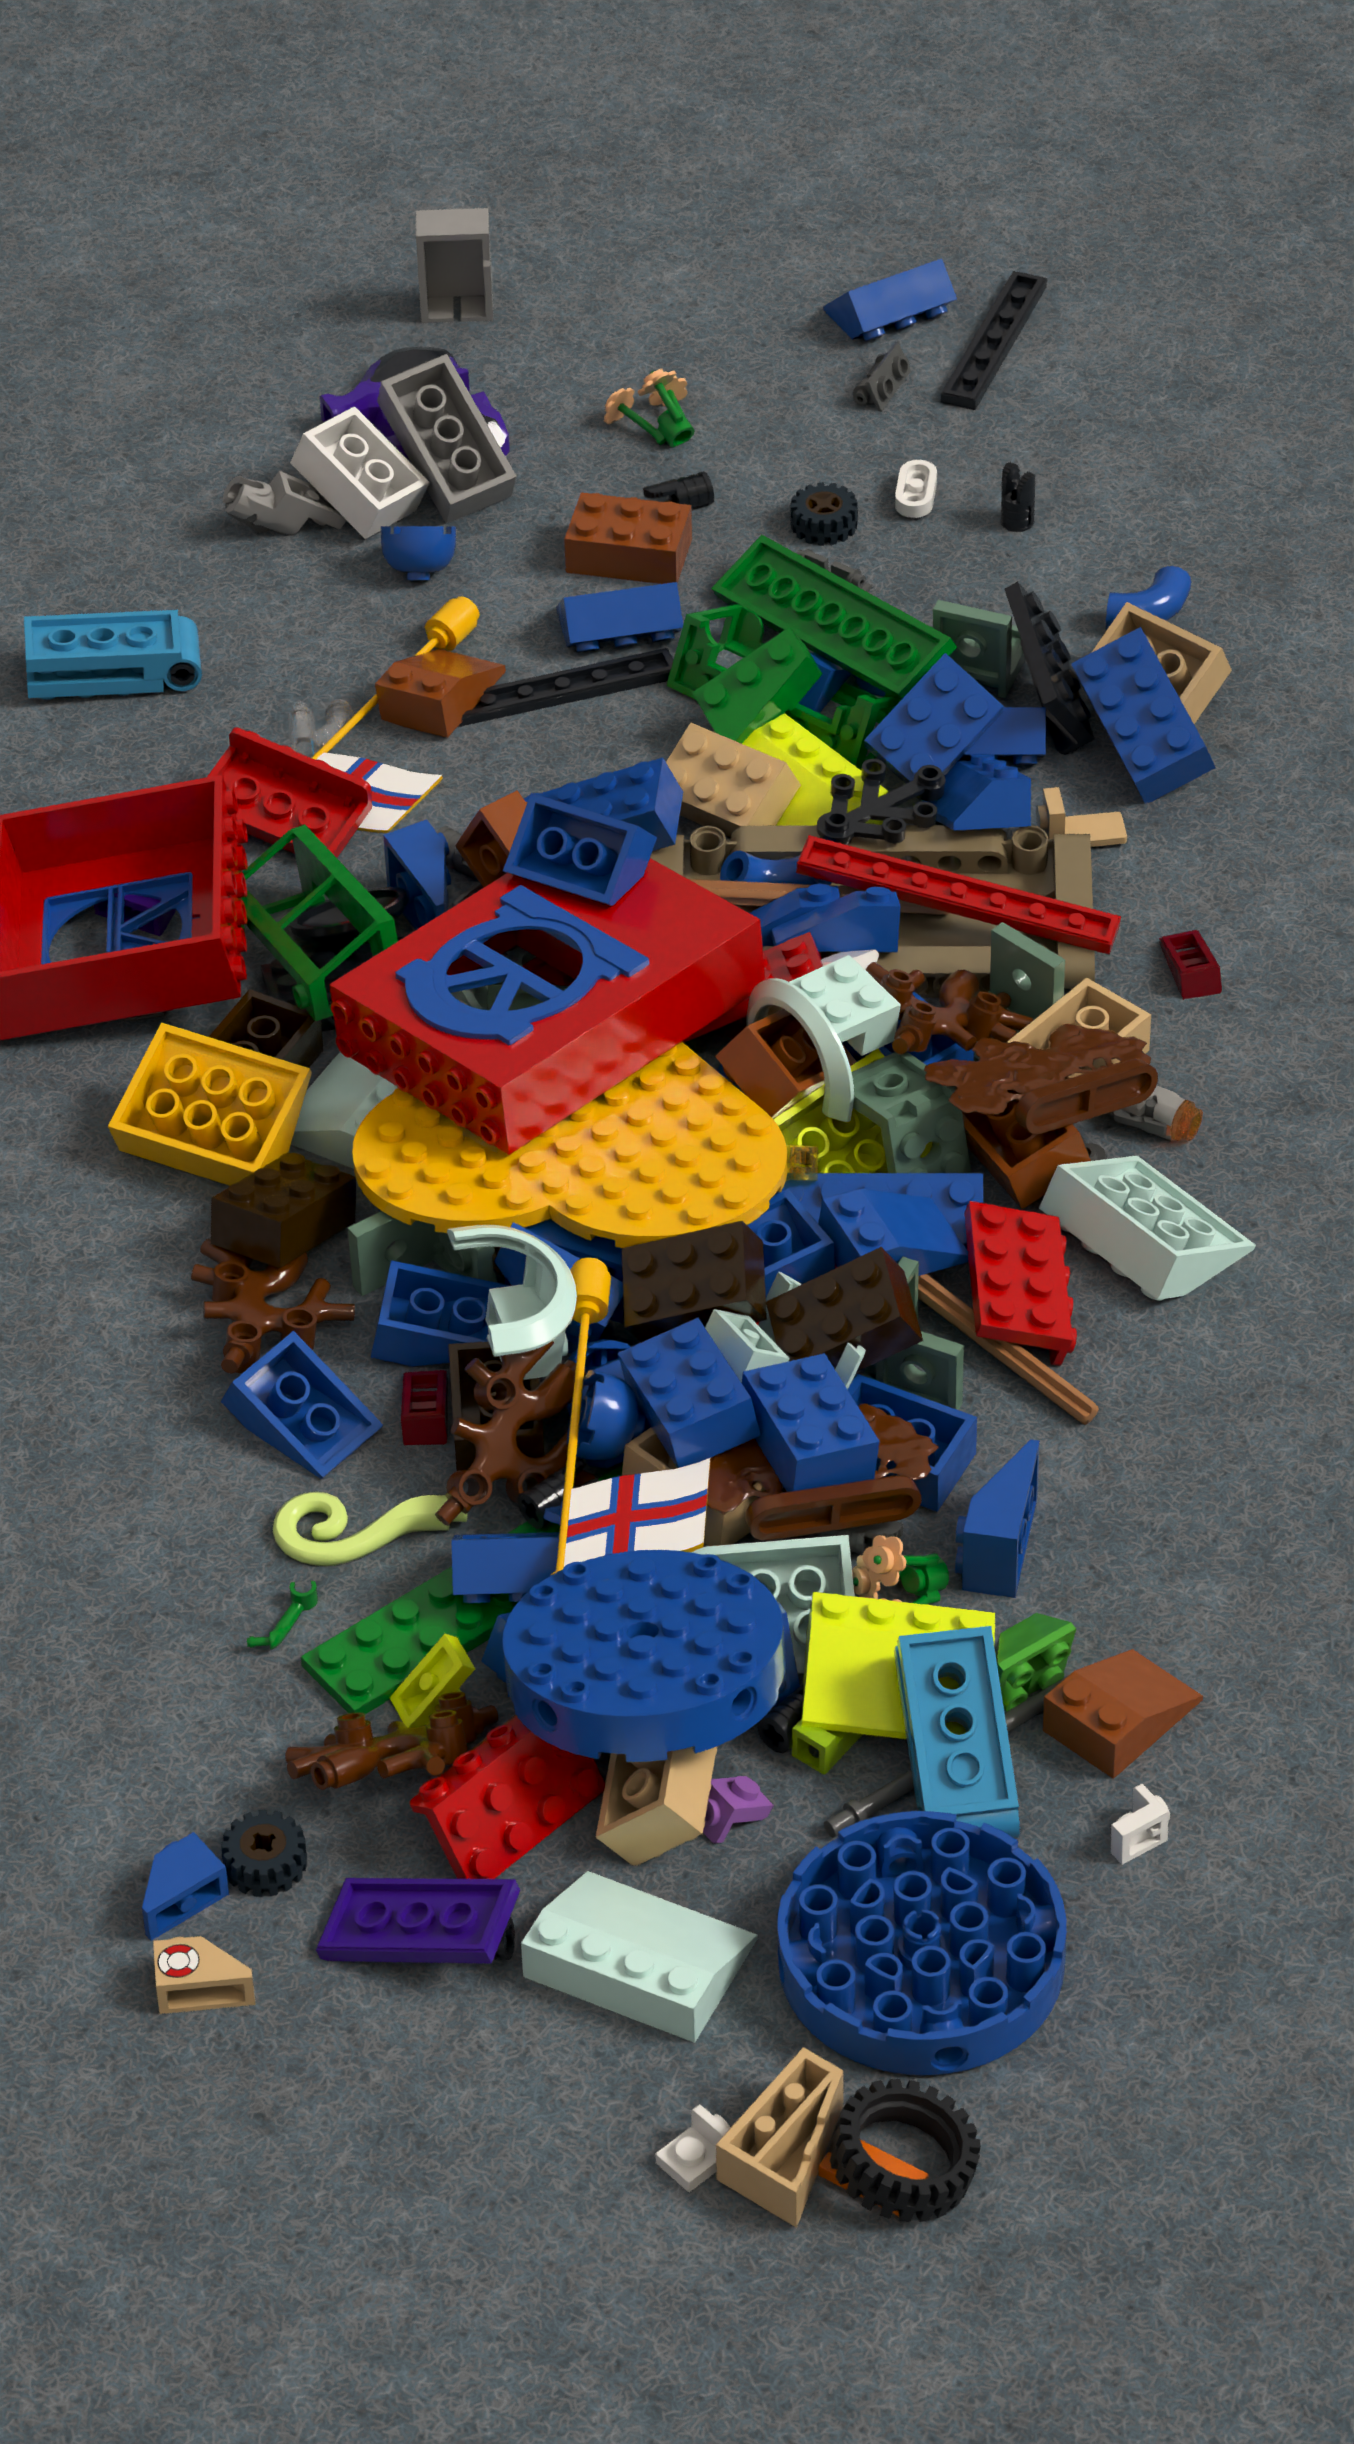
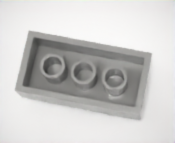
[377,354,517,523]

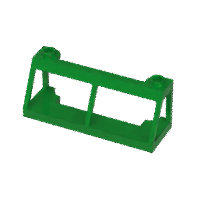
[666,604,900,771]
[241,825,398,1021]

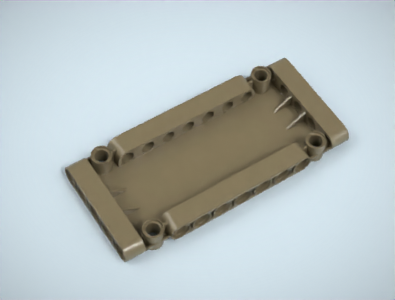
[650,825,1095,998]

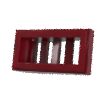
[1159,930,1222,999]
[401,1370,448,1445]

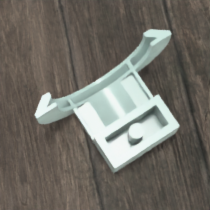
[746,955,901,1122]
[447,1225,577,1380]
[705,1272,866,1390]

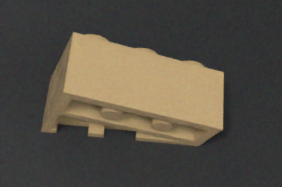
[716,2047,843,2228]

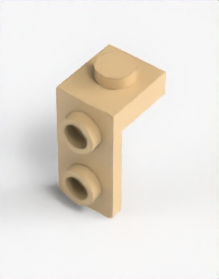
[1036,787,1127,847]

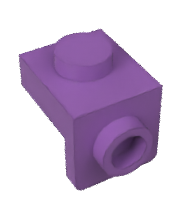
[703,1776,774,1844]

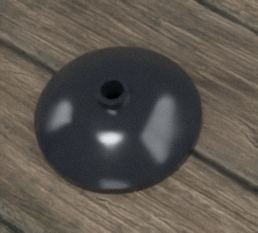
[290,887,409,946]

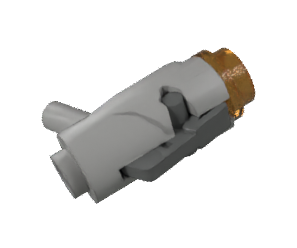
[1109,1086,1203,1141]

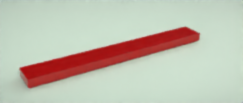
[796,835,1121,955]

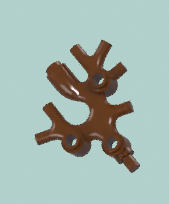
[866,962,1033,1054]
[191,1238,355,1374]
[435,1341,595,1526]
[285,1692,499,1790]

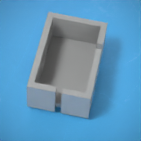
[416,208,493,323]

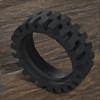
[829,2079,981,2222]

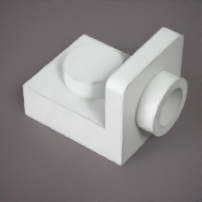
[1111,1784,1170,1865]
[655,2104,730,2192]

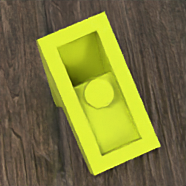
[389,1634,475,1728]

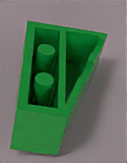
[692,627,822,744]

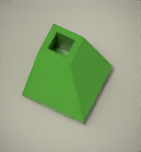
[995,1613,1076,1712]

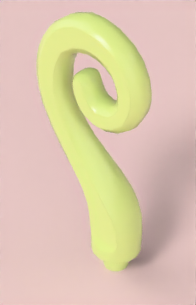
[273,1492,468,1566]

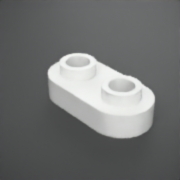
[895,460,937,518]

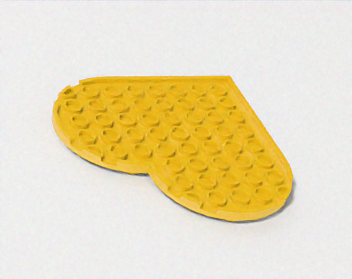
[352,1042,788,1248]

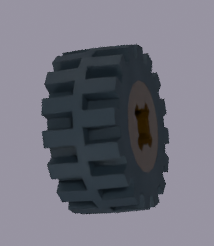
[790,482,858,546]
[221,1810,307,1897]

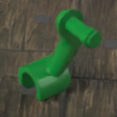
[247,1581,318,1650]

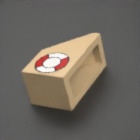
[153,1936,255,2014]

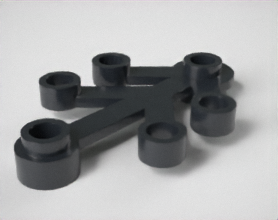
[817,759,945,845]

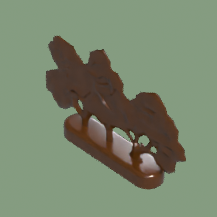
[924,1024,1158,1134]
[707,1403,939,1540]

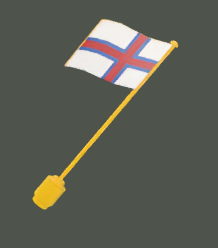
[312,596,480,833]
[551,1258,710,1575]

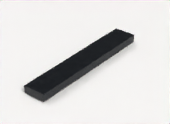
[941,271,1047,410]
[458,648,673,727]

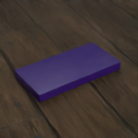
[316,1878,520,1964]

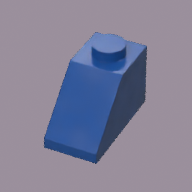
[142,1832,229,1941]

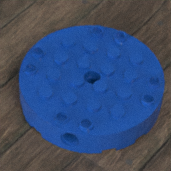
[502,1550,786,1762]
[778,1811,1067,2075]

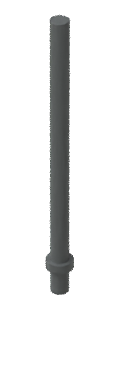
[824,1678,1065,1838]

